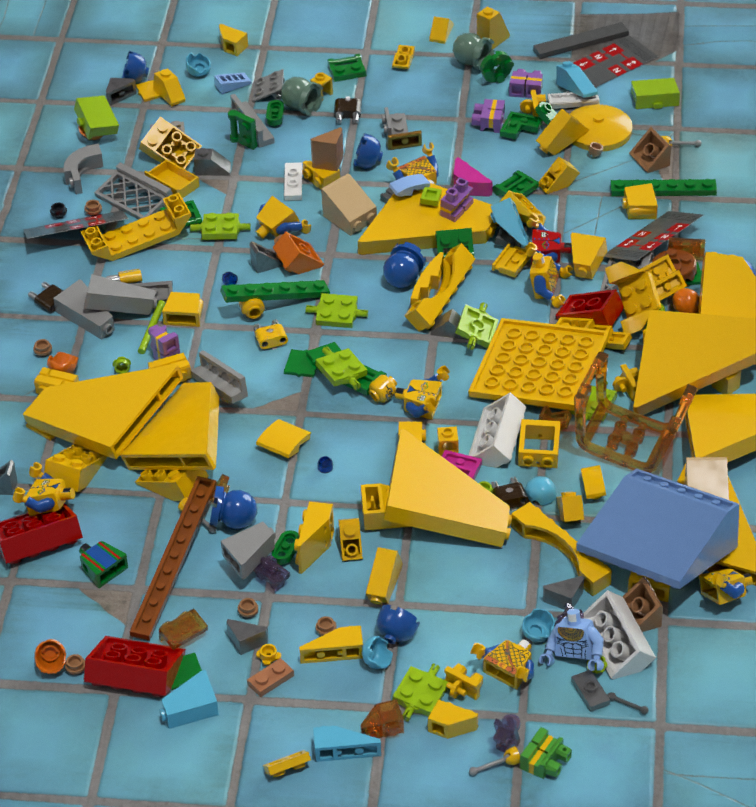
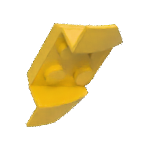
[605,262,662,334]

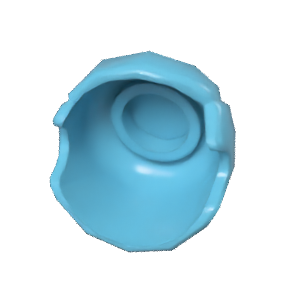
[186,53,211,76]
[525,476,557,506]
[522,608,555,642]
[362,636,393,669]

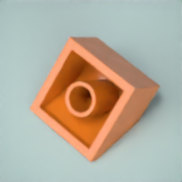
[272,231,324,274]

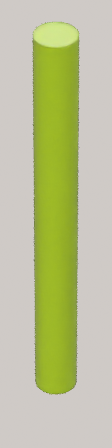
[138,300,165,354]

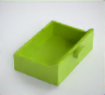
[631,78,680,109]
[74,95,119,140]

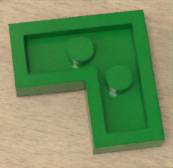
[500,111,543,140]

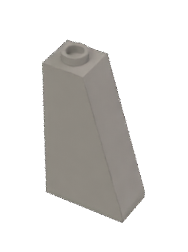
[83,274,158,315]
[53,279,115,340]

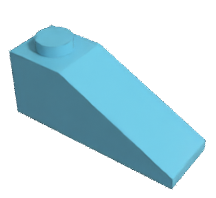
[556,61,598,98]
[490,198,529,248]
[313,726,381,762]

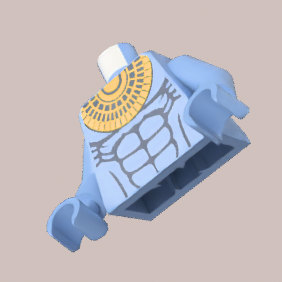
[539,609,604,671]

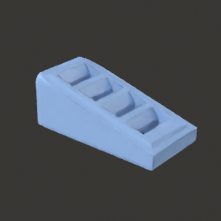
[214,73,252,94]

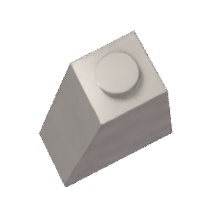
[221,522,276,579]

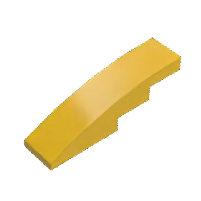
[410,252,444,305]
[556,317,632,350]

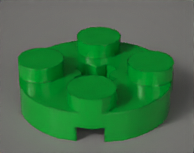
[480,51,514,83]

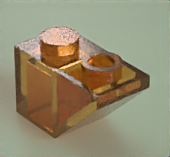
[360,699,404,738]

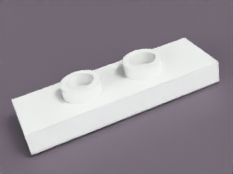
[547,92,600,109]
[284,163,302,201]

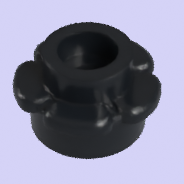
[50,202,67,218]

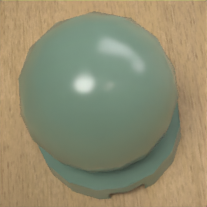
[452,33,494,70]
[280,77,323,116]

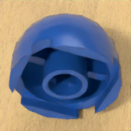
[122,51,149,84]
[353,133,383,169]
[376,605,420,644]

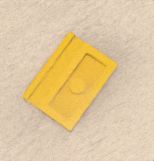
[492,244,531,278]

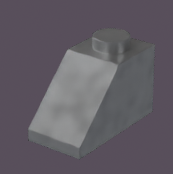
[194,148,231,176]

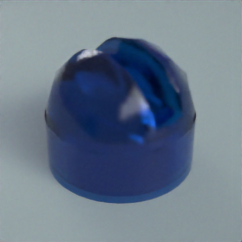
[222,272,238,285]
[317,456,333,473]

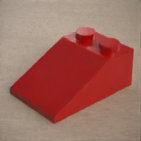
[555,289,624,326]

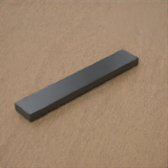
[533,22,629,59]

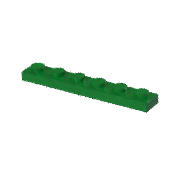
[610,179,717,197]
[220,280,330,303]

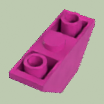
[454,157,493,197]

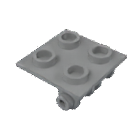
[253,69,285,102]

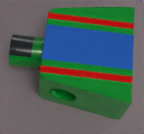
[79,541,128,589]

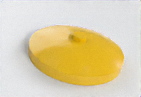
[570,104,632,152]

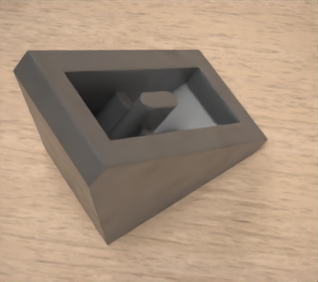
[106,78,137,106]
[250,241,283,273]
[431,309,467,340]
[0,460,18,495]
[543,576,584,611]
[226,619,269,655]

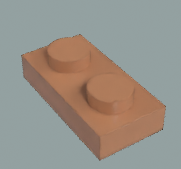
[247,658,294,697]

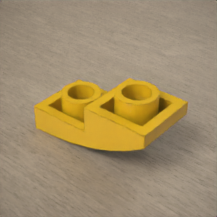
[392,45,415,69]
[581,465,606,499]

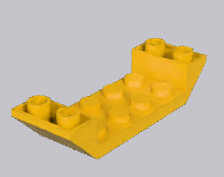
[80,192,192,261]

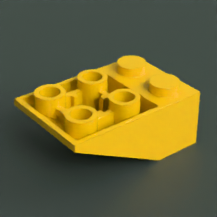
[139,116,202,169]
[44,444,107,492]
[135,470,209,501]
[361,483,411,530]
[294,501,335,574]

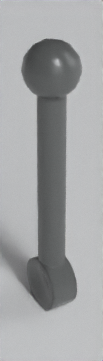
[607,692,649,714]

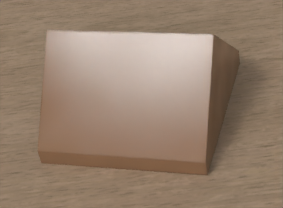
[311,127,344,171]
[629,127,671,173]
[623,576,663,632]

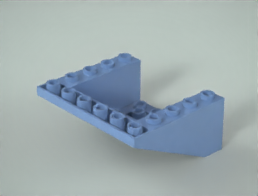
[577,468,739,589]

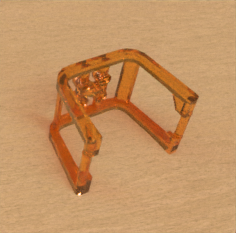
[574,352,698,473]

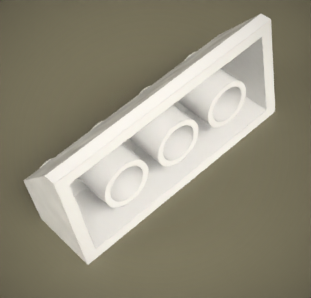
[468,392,526,468]
[580,590,656,679]

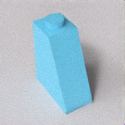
[159,670,219,729]

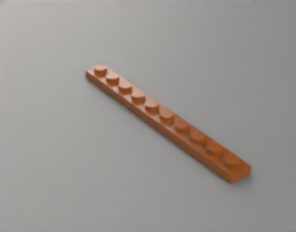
[130,476,217,641]

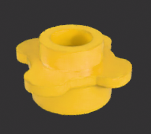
[256,644,281,665]

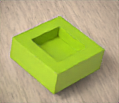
[420,187,442,206]

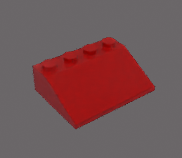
[0,503,83,564]
[84,636,186,697]

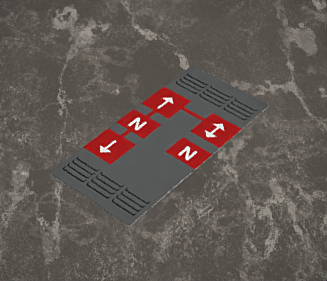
[573,36,659,88]
[23,210,128,239]
[604,211,703,261]

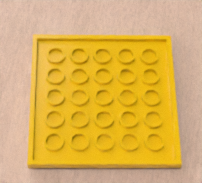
[468,318,610,411]

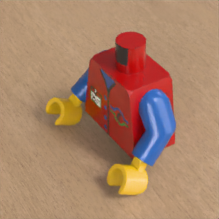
[525,213,572,265]

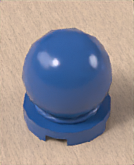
[383,242,426,288]
[209,486,257,529]

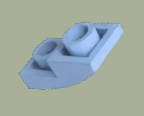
[389,174,431,197]

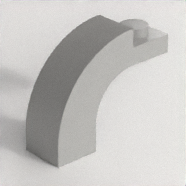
[64,144,103,194]

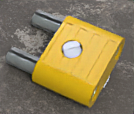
[106,269,142,283]
[254,319,288,350]

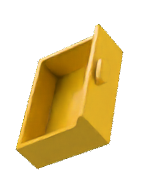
[144,159,200,198]

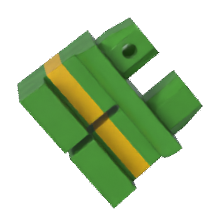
[520,727,572,779]

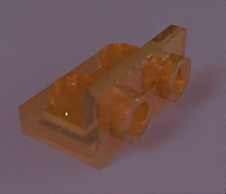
[668,237,705,261]
[159,608,208,650]

